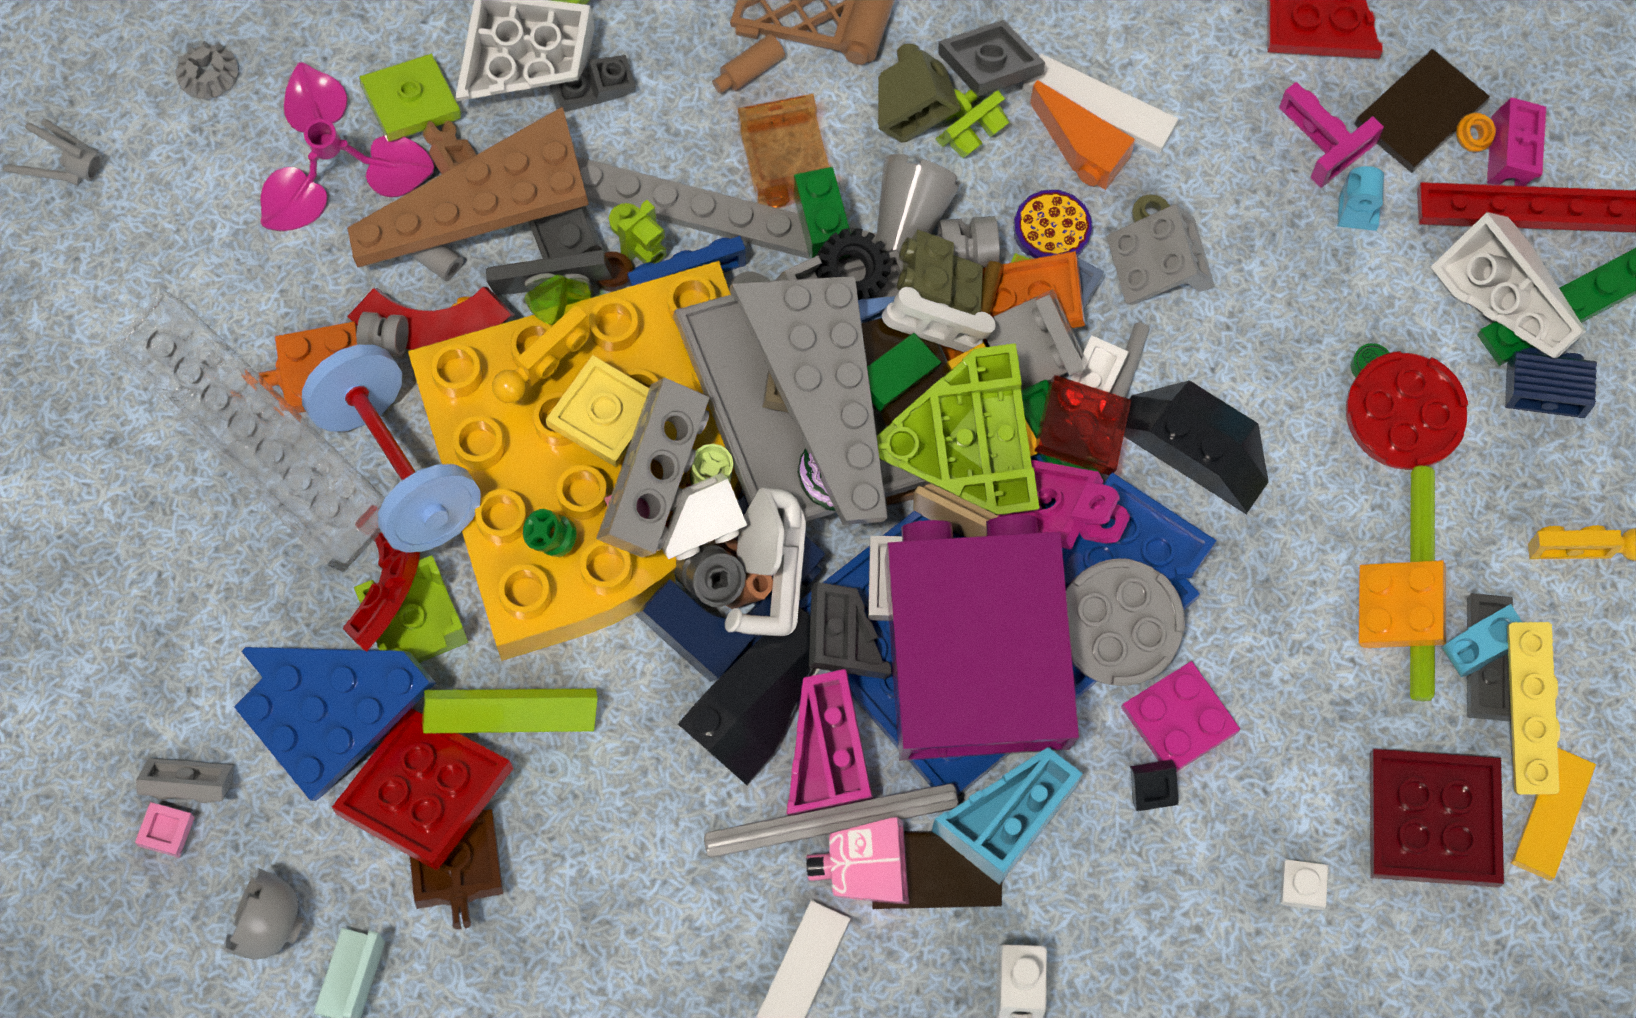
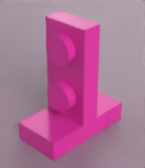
[1279,81,1384,188]

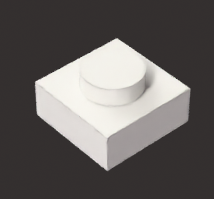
[1280,859,1328,910]

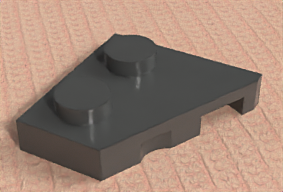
[809,582,891,679]

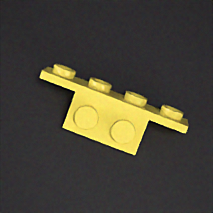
[1507,622,1560,795]

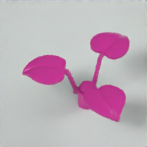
[260,62,435,231]

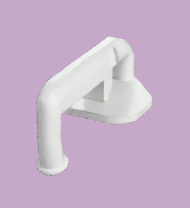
[725,487,806,636]

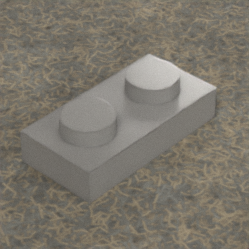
[136,758,234,803]

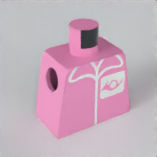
[806,817,909,904]

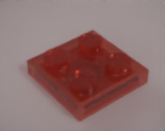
[1034,375,1131,476]

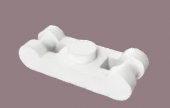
[882,287,996,352]

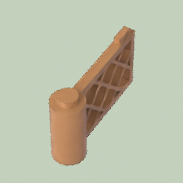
[730,0,895,65]

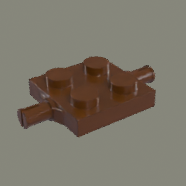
[409,809,504,929]

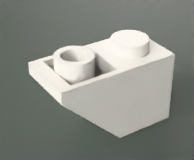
[662,473,747,560]

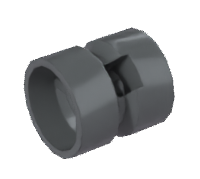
[675,541,746,607]

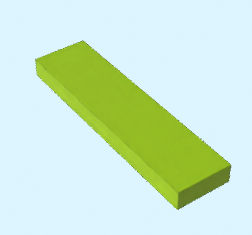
[422,689,598,733]

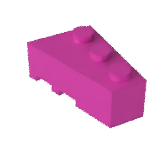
[786,669,873,816]

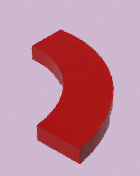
[347,286,515,350]
[342,530,420,652]

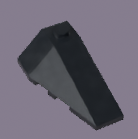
[678,607,812,786]

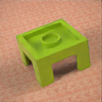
[353,555,469,663]

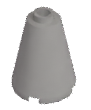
[875,154,960,253]

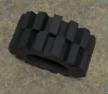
[814,228,891,300]

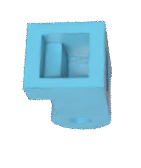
[1337,166,1384,231]
[1442,604,1522,677]

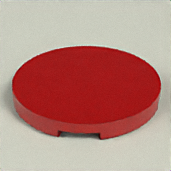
[1346,351,1468,470]

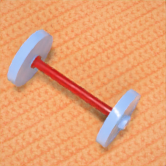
[302,345,481,553]

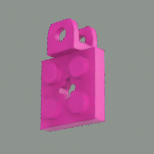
[998,460,1130,549]

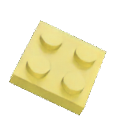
[546,355,649,468]

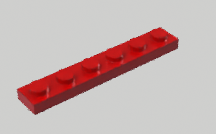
[1417,182,1636,233]

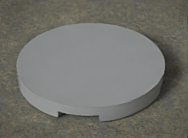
[1066,559,1185,686]

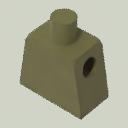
[878,43,961,143]

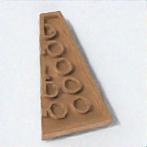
[347,106,589,268]

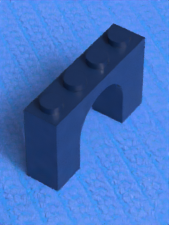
[636,492,826,682]

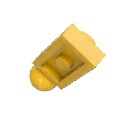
[492,305,590,403]
[1528,525,1636,561]

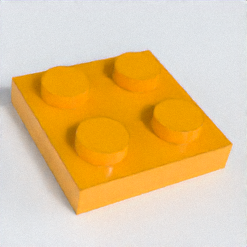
[1359,560,1446,648]

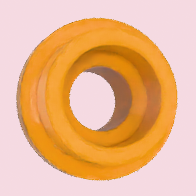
[1456,113,1496,152]

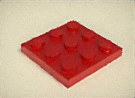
[332,708,514,871]

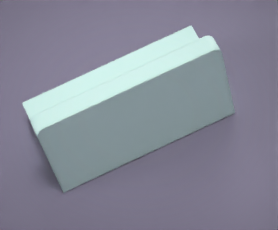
[314,928,385,1018]

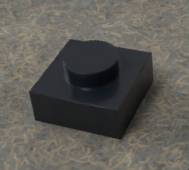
[1130,760,1178,811]

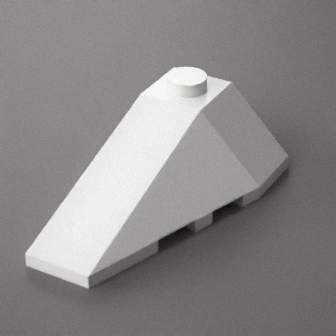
[1431,212,1586,358]

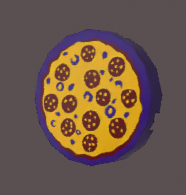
[1013,190,1092,258]

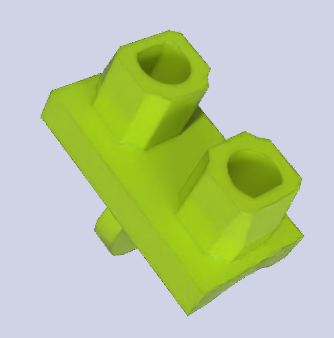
[935,89,1010,158]
[609,199,667,264]

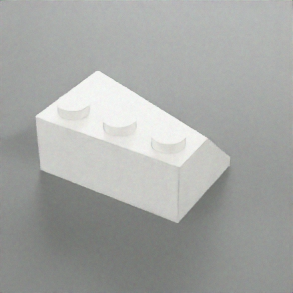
[455,0,595,101]

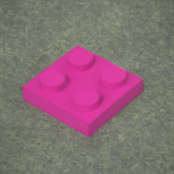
[1121,661,1240,772]

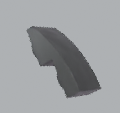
[549,55,636,112]

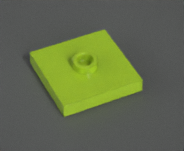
[359,53,461,142]

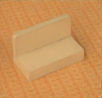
[913,484,998,537]

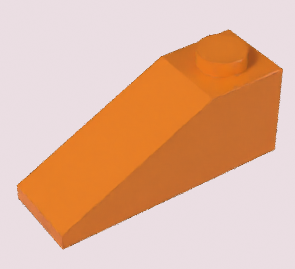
[1030,80,1135,190]

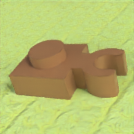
[423,121,476,174]

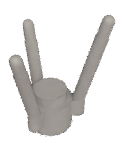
[3,119,102,186]

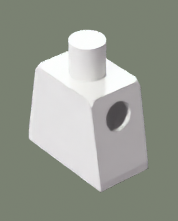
[996,944,1047,1018]

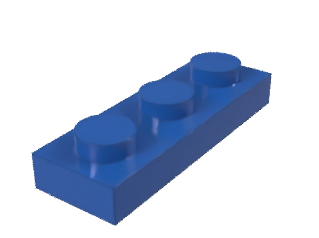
[627,236,746,287]

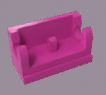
[1487,97,1547,186]

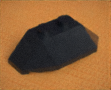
[1114,380,1269,515]

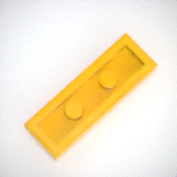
[1510,747,1596,881]

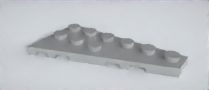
[730,276,887,525]

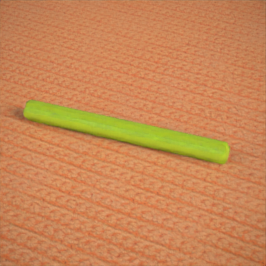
[1410,466,1435,702]

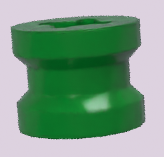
[523,509,577,557]

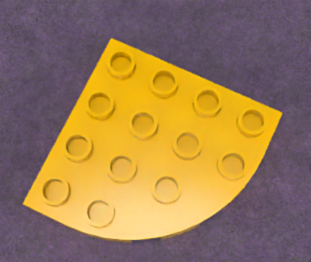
[408,261,742,661]

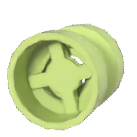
[690,444,733,485]

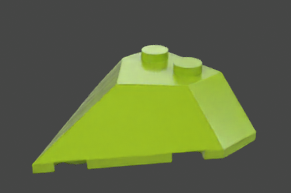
[876,343,1040,515]

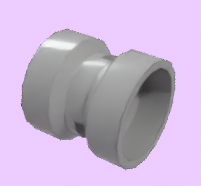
[356,312,409,355]

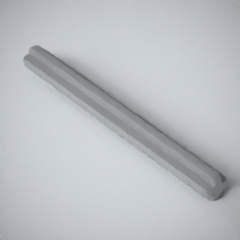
[704,783,958,858]

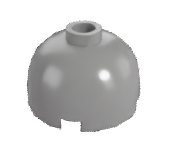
[223,868,304,960]

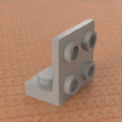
[1107,204,1215,305]
[986,289,1087,390]

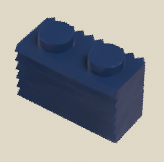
[1505,348,1597,418]

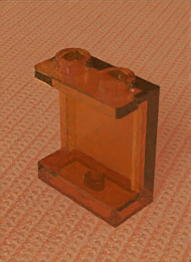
[737,93,829,208]

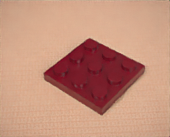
[1370,749,1504,888]

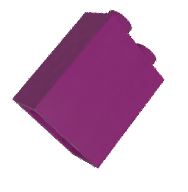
[884,515,1079,761]

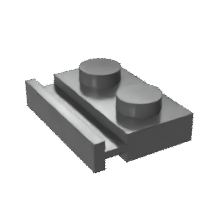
[528,206,603,259]

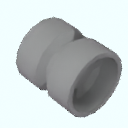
[938,216,1000,268]

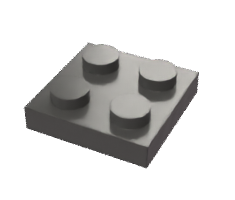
[938,20,1045,97]

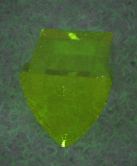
[524,275,592,325]

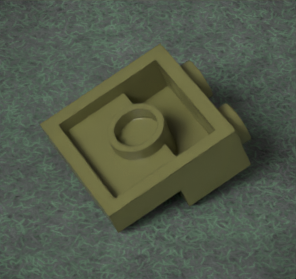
[897,229,983,315]

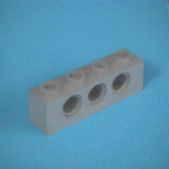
[596,377,710,558]

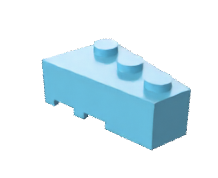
[932,747,1083,885]

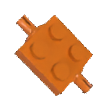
[252,321,357,415]

